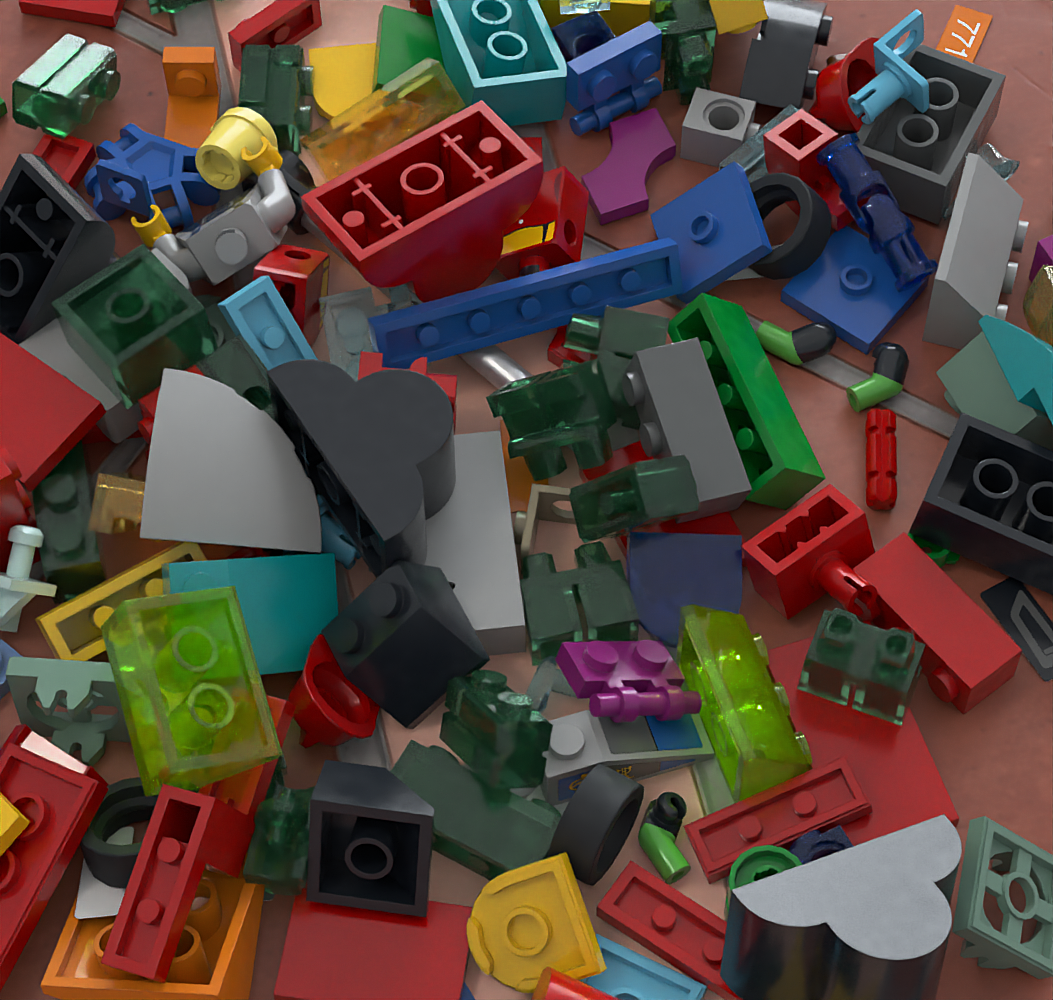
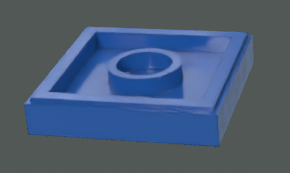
[650,161,773,304]
[780,225,929,355]

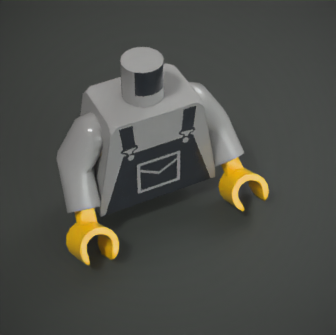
[131,136,295,286]

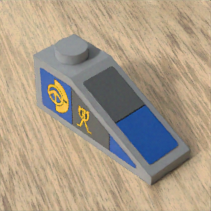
[529,710,714,807]

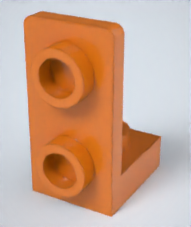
[162,47,222,148]

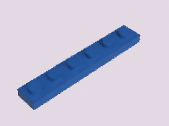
[367,237,683,369]

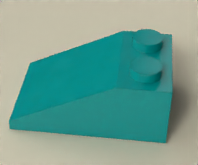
[430,0,567,126]
[162,553,338,682]

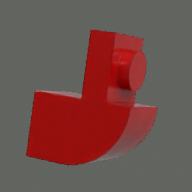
[763,108,876,231]

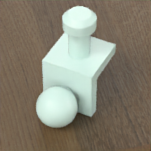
[0,524,57,633]

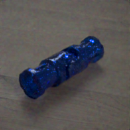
[815,133,938,292]

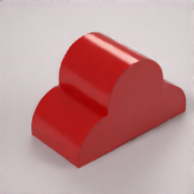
[301,100,544,303]

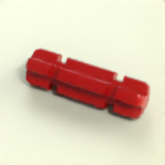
[865,408,897,511]

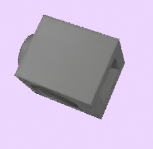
[680,87,762,168]

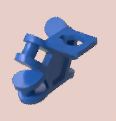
[84,123,221,229]

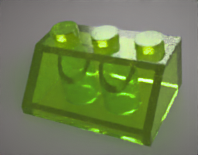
[100,586,282,797]
[676,604,812,803]

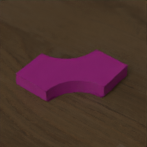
[581,108,676,225]

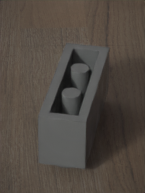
[622,337,752,524]

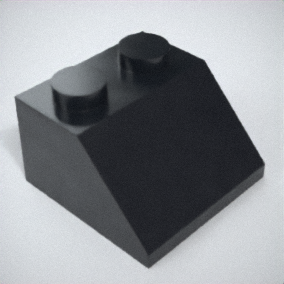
[321,560,490,729]
[306,760,435,917]

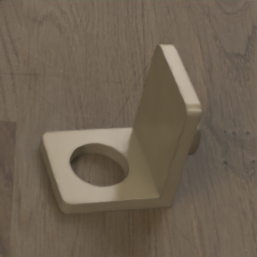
[514,483,596,575]

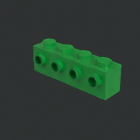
[665,293,826,510]

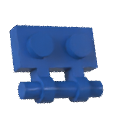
[566,21,663,136]

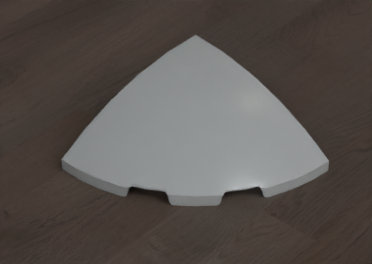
[140,368,322,553]

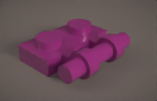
[555,640,702,723]

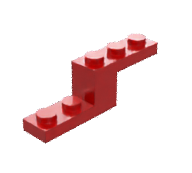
[101,687,296,984]

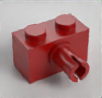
[741,484,877,620]

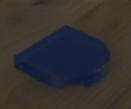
[627,532,742,649]

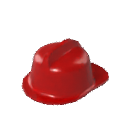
[808,37,879,134]
[288,634,380,748]

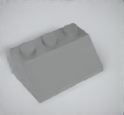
[922,153,1029,349]

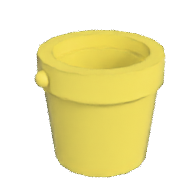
[195,107,278,190]

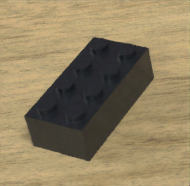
[908,412,1053,595]

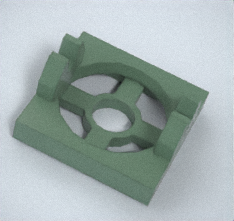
[5,656,140,766]
[952,816,1053,979]

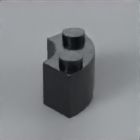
[739,0,833,111]

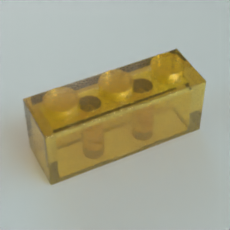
[299,57,466,183]

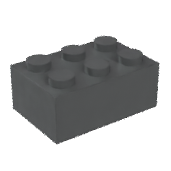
[846,44,1006,225]

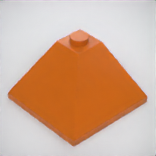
[40,853,268,1000]

